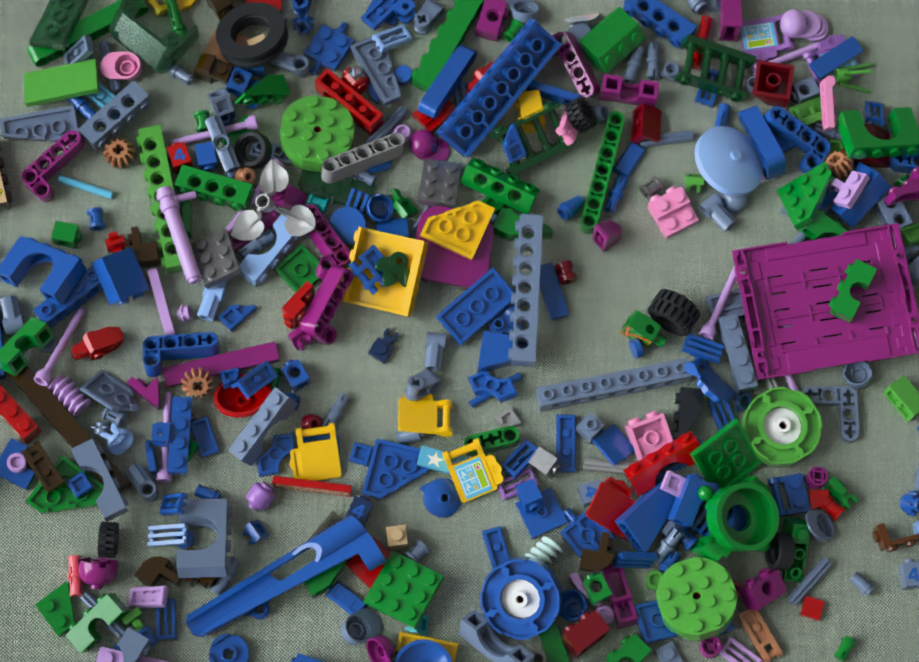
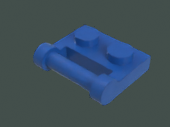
[768,473,811,518]

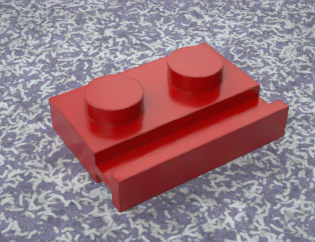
[412,100,457,133]

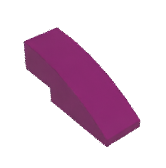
[602,564,638,629]

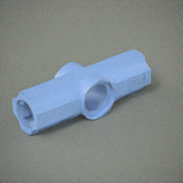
[197,280,228,321]

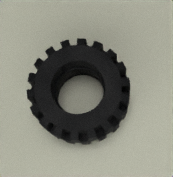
[647,289,701,336]

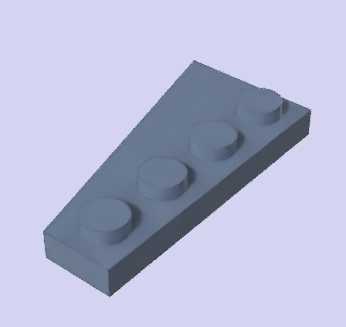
[350,37,401,107]
[0,105,79,143]

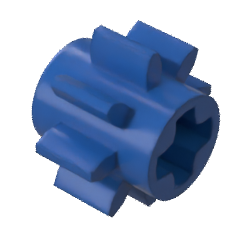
[292,12,315,35]
[900,491,919,516]

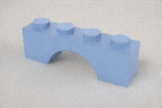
[239,211,301,287]

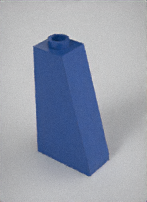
[615,477,676,552]

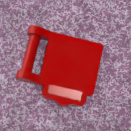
[586,477,636,542]

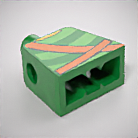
[620,309,667,347]

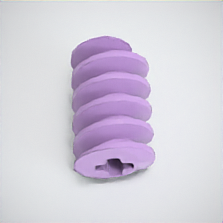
[48,375,91,416]

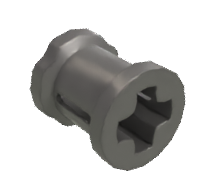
[639,175,664,200]

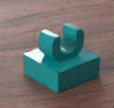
[405,615,429,636]

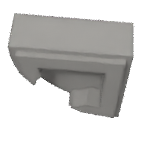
[495,407,522,427]

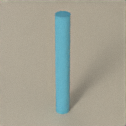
[58,175,114,199]

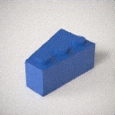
[831,162,891,228]

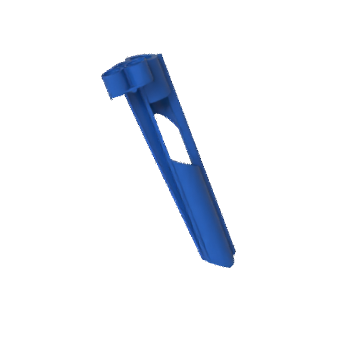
[185,515,386,637]

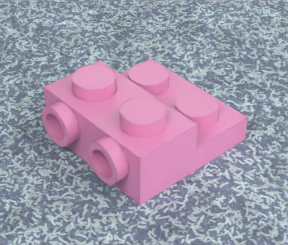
[647,186,699,239]
[625,410,673,461]

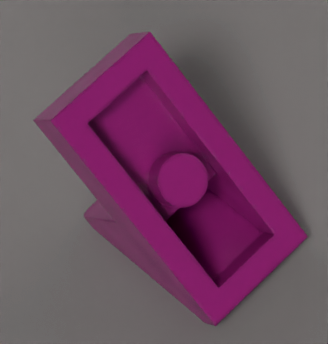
[270,184,308,210]
[127,376,161,410]

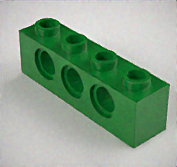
[460,158,541,214]
[174,165,256,211]

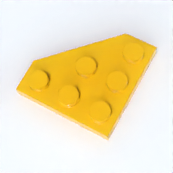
[420,200,495,260]

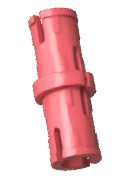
[67,555,83,597]

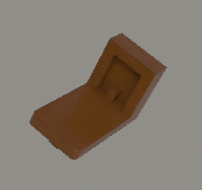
[872,523,919,552]

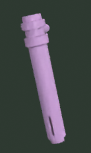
[156,186,201,285]

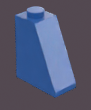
[477,331,527,373]

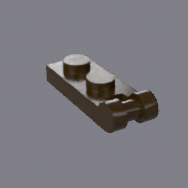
[21,441,66,495]

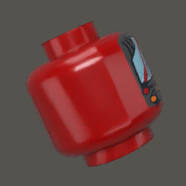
[341,67,369,94]

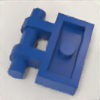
[348,245,384,295]

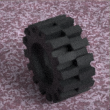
[565,96,597,133]
[97,522,119,558]

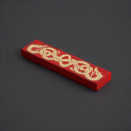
[272,476,352,497]

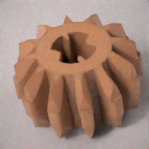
[103,136,136,169]
[824,149,855,181]
[181,367,214,400]

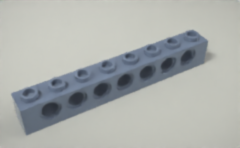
[508,214,543,367]
[535,358,692,412]

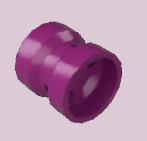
[805,466,828,490]
[699,637,721,659]

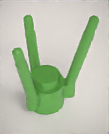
[834,63,874,93]

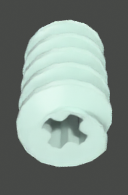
[525,536,563,564]

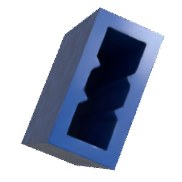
[92,247,149,306]

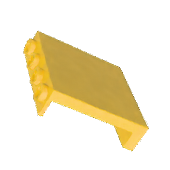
[342,227,429,317]

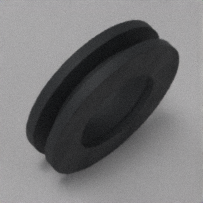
[216,2,288,68]

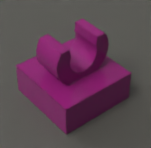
[287,326,313,351]

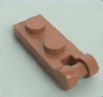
[737,609,783,662]

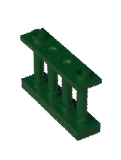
[674,34,756,102]
[489,100,578,175]

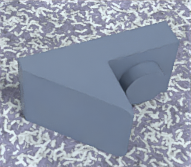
[64,35,94,65]

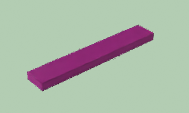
[162,341,280,388]

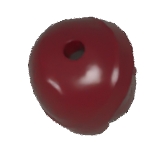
[300,414,323,429]

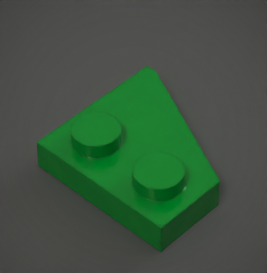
[35,582,75,637]

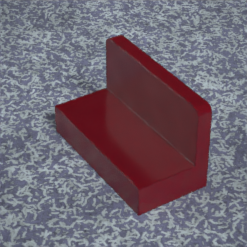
[631,103,662,144]

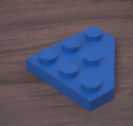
[362,438,429,500]

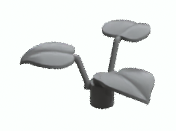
[231,159,316,241]

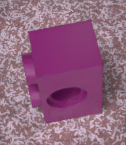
[476,0,510,42]
[738,568,787,610]

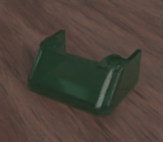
[110,0,199,74]

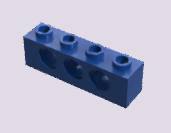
[623,0,697,50]
[33,265,103,329]

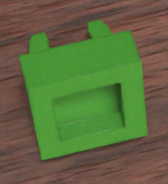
[684,173,705,193]
[121,607,144,631]

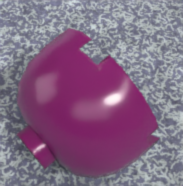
[78,557,119,589]

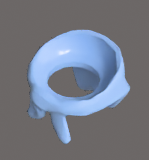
[100,423,134,455]

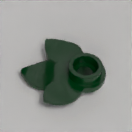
[375,252,410,287]

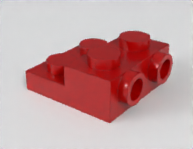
[281,281,314,330]

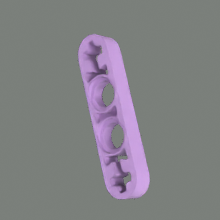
[147,267,175,335]

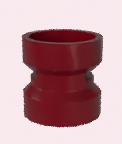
[554,260,578,285]

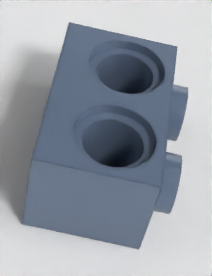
[873,193,913,228]

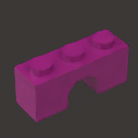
[600,74,659,107]

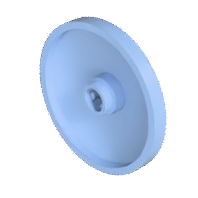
[695,126,763,196]

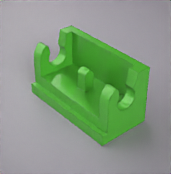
[789,96,835,125]
[883,375,919,423]

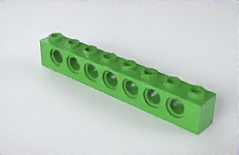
[136,125,183,274]

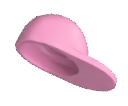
[100,52,142,81]

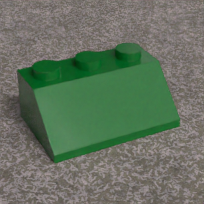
[579,7,647,73]

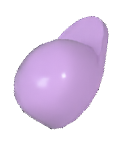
[780,9,821,38]

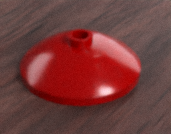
[214,373,272,418]

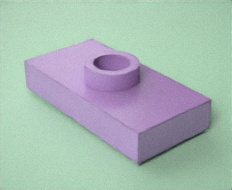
[128,586,169,609]

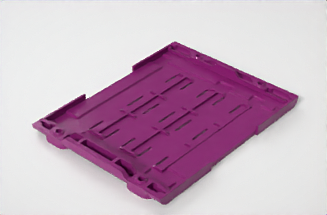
[732,223,919,380]

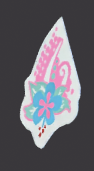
[564,13,600,22]

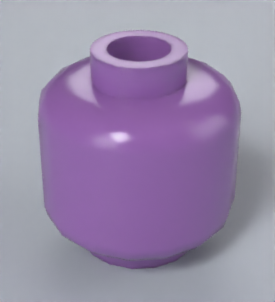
[246,481,275,511]

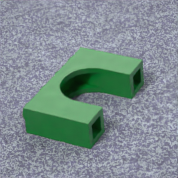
[837,107,919,159]

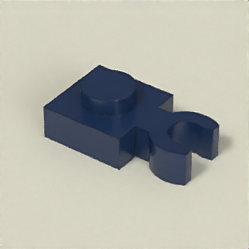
[368,328,398,364]

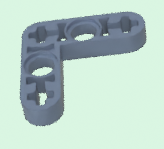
[802,386,859,443]

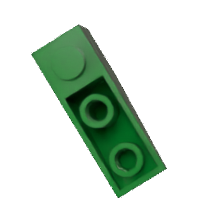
[235,74,291,106]
[493,208,554,241]
[782,517,811,582]
[304,559,350,598]

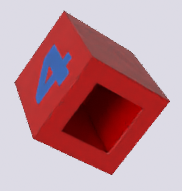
[167,142,193,174]

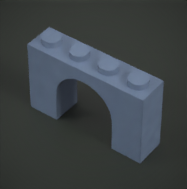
[176,498,232,578]

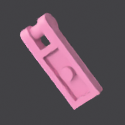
[820,76,837,131]
[556,107,578,146]

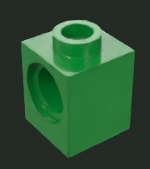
[51,221,82,249]
[582,572,612,606]

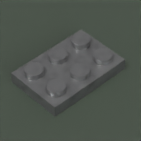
[417,159,462,209]
[192,228,242,289]

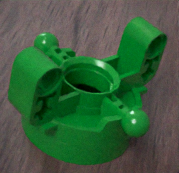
[691,475,779,562]

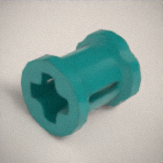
[307,193,330,215]

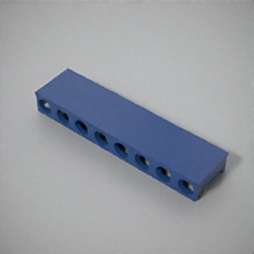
[436,18,562,157]

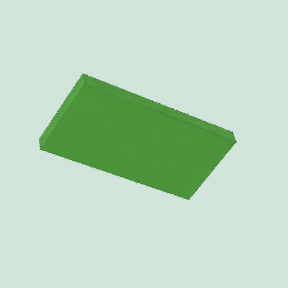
[23,59,99,107]

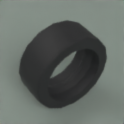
[234,131,272,168]
[765,532,795,570]

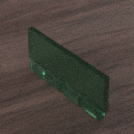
[298,170,377,211]

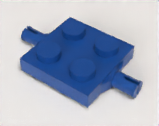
[304,21,355,76]
[560,507,615,559]

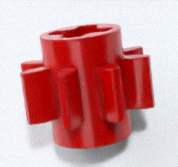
[105,231,127,253]

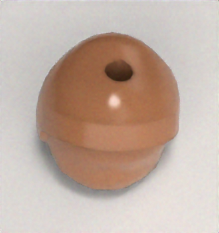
[235,167,256,185]

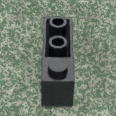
[673,387,704,441]

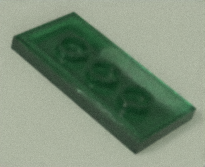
[29,0,89,51]

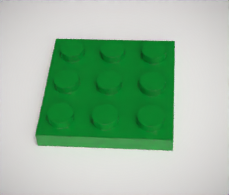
[690,418,763,488]
[363,551,445,630]

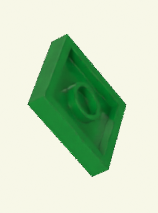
[274,244,326,293]

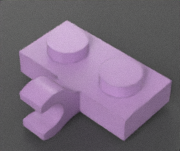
[829,171,870,209]

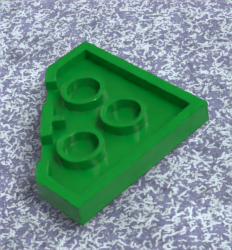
[776,162,834,230]
[25,455,104,514]

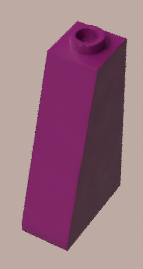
[719,0,742,42]

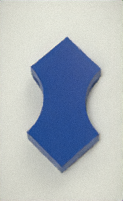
[468,370,518,403]
[257,433,295,477]

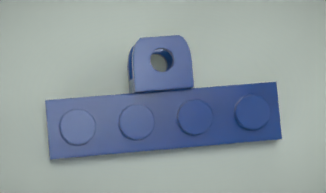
[361,0,416,31]
[151,397,193,475]

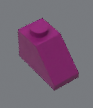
[592,219,622,252]

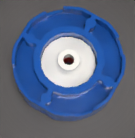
[480,556,563,640]

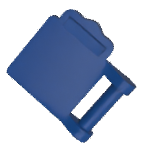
[684,357,736,403]

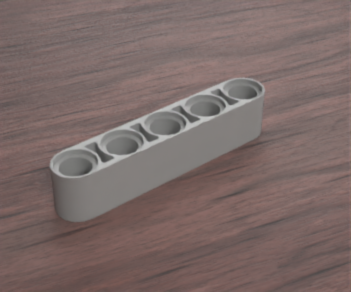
[321,133,405,184]

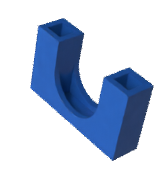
[0,236,86,305]
[668,474,746,531]

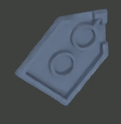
[80,370,139,411]

